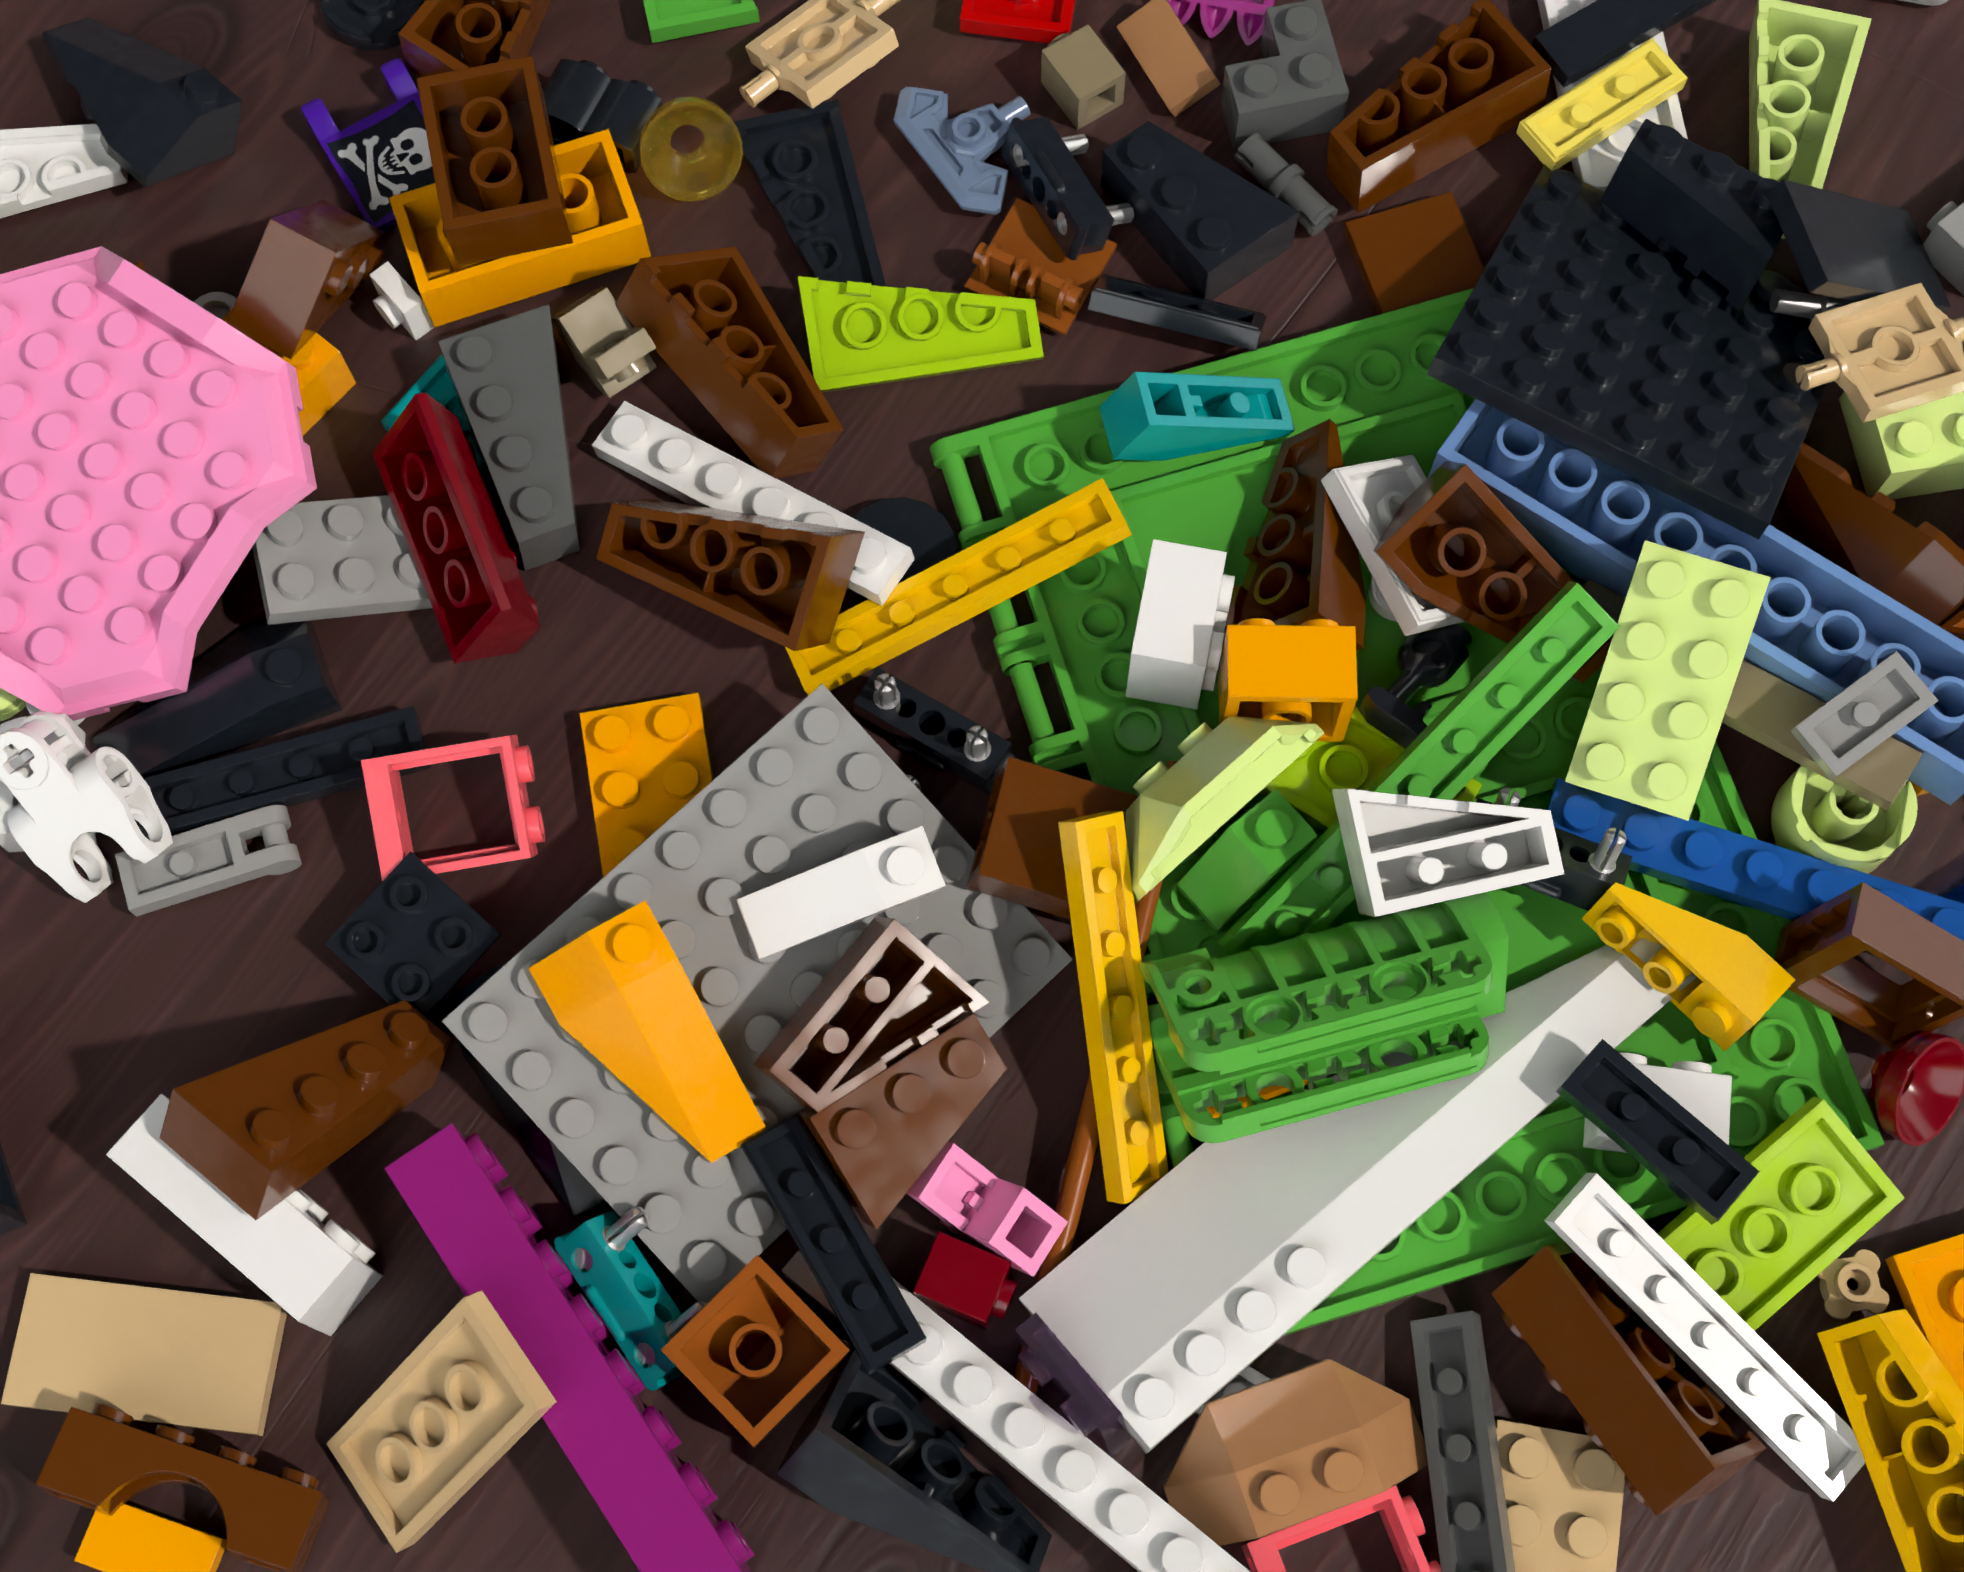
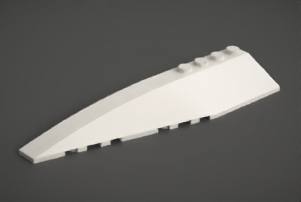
[1019,938,1697,1454]

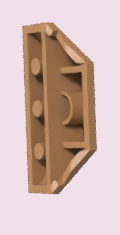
[1163,1359,1428,1546]

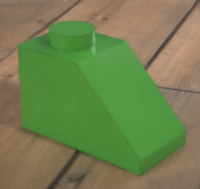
[1176,789,1318,933]

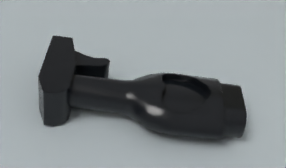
[1358,623,1472,749]

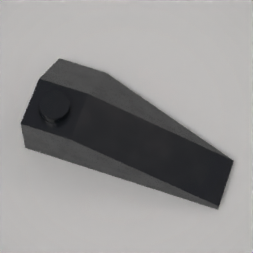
[42,17,242,187]

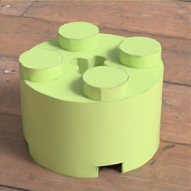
[1771,765,1918,874]

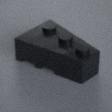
[1101,121,1299,300]

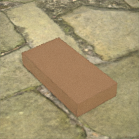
[1116,0,1221,117]

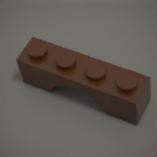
[36,1403,330,1572]

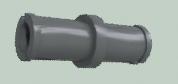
[1233,133,1338,237]

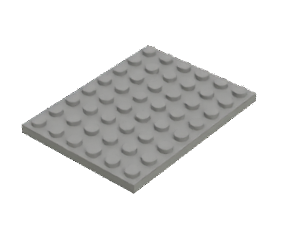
[442,684,1073,1304]

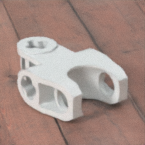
[0,711,173,903]

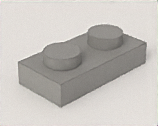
[1790,651,1938,781]

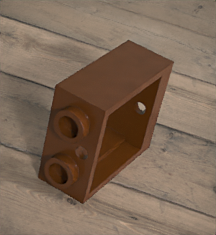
[1774,882,1964,1049]

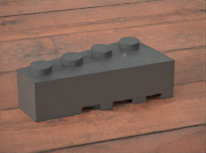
[438,304,581,571]

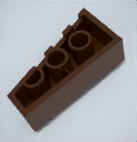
[398,0,552,77]
[1326,0,1551,213]
[615,246,844,479]
[596,499,865,651]
[159,1000,452,1220]
[1491,1242,1767,1516]

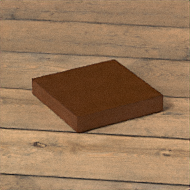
[1343,191,1485,315]

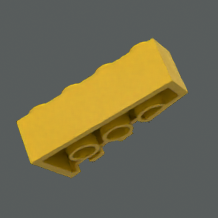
[1817,1308,1964,1572]

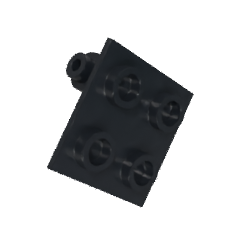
[325,851,501,1017]

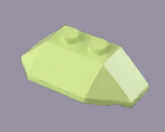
[1125,716,1324,904]

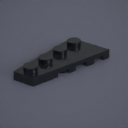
[728,99,886,286]

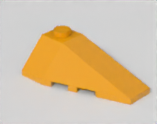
[528,900,767,1163]

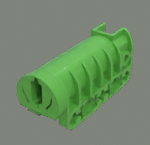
[1139,892,1509,1143]

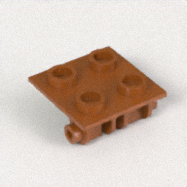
[964,198,1117,336]

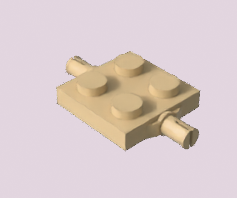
[739,0,901,109]
[1795,283,1964,423]

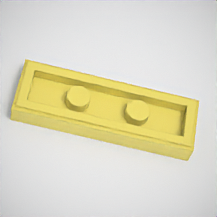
[1516,38,1688,171]

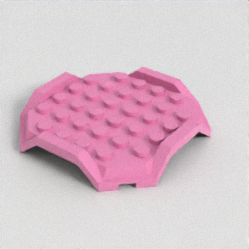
[0,246,317,721]

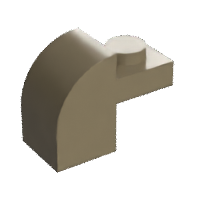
[552,287,657,398]

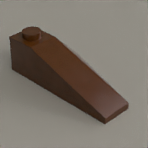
[1373,461,1614,683]

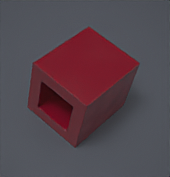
[913,1231,1018,1330]

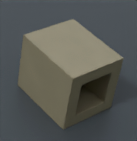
[1041,24,1126,130]

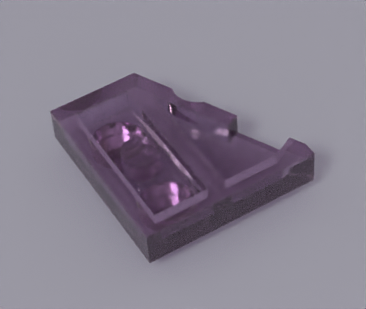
[1015,1312,1131,1458]

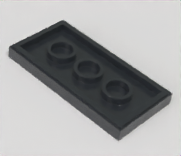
[1767,179,1952,313]

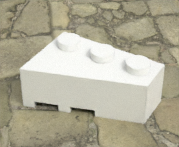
[1332,789,1564,917]

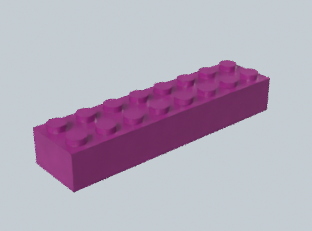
[384,1123,755,1572]

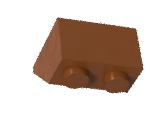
[661,1255,850,1448]

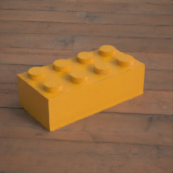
[389,129,651,327]

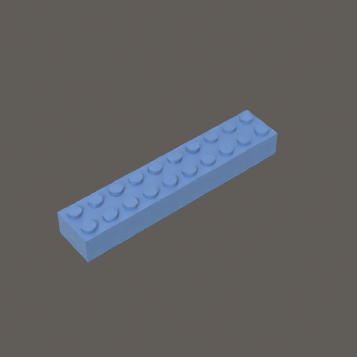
[1428,399,1964,806]

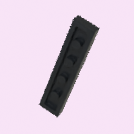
[134,706,431,840]

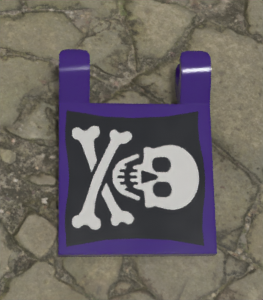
[301,58,435,230]

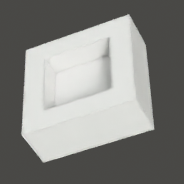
[369,261,434,340]

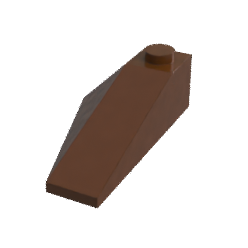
[1222,419,1366,651]
[1782,442,1964,626]

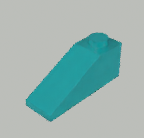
[1099,372,1295,461]

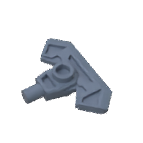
[894,87,1030,215]

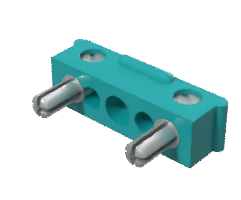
[554,1206,707,1391]

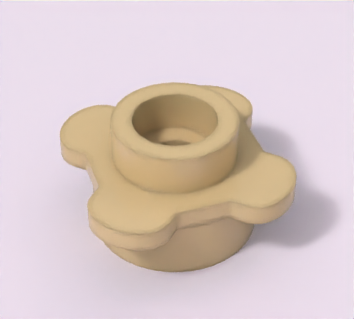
[1817,1249,1889,1319]

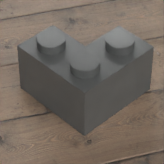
[1220,0,1349,151]

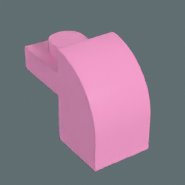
[907,1141,1068,1277]

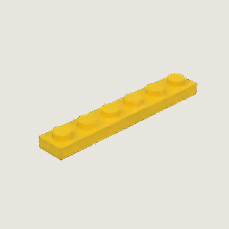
[785,478,1132,696]
[1058,811,1168,1204]

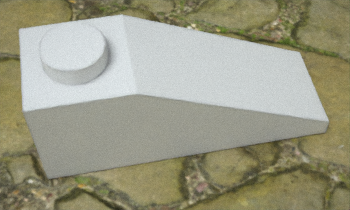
[736,826,946,960]

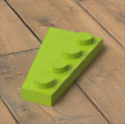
[798,276,1044,393]

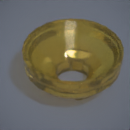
[639,97,743,202]

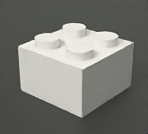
[1126,539,1235,710]

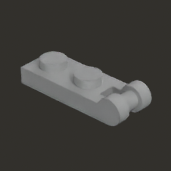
[115,805,302,917]

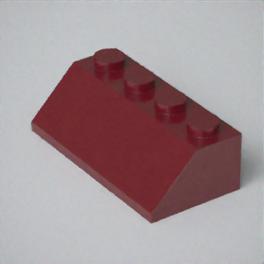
[372,393,540,664]

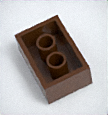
[416,56,573,266]

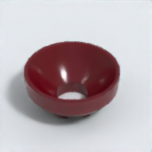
[1869,1031,1964,1146]

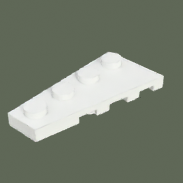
[0,124,128,218]

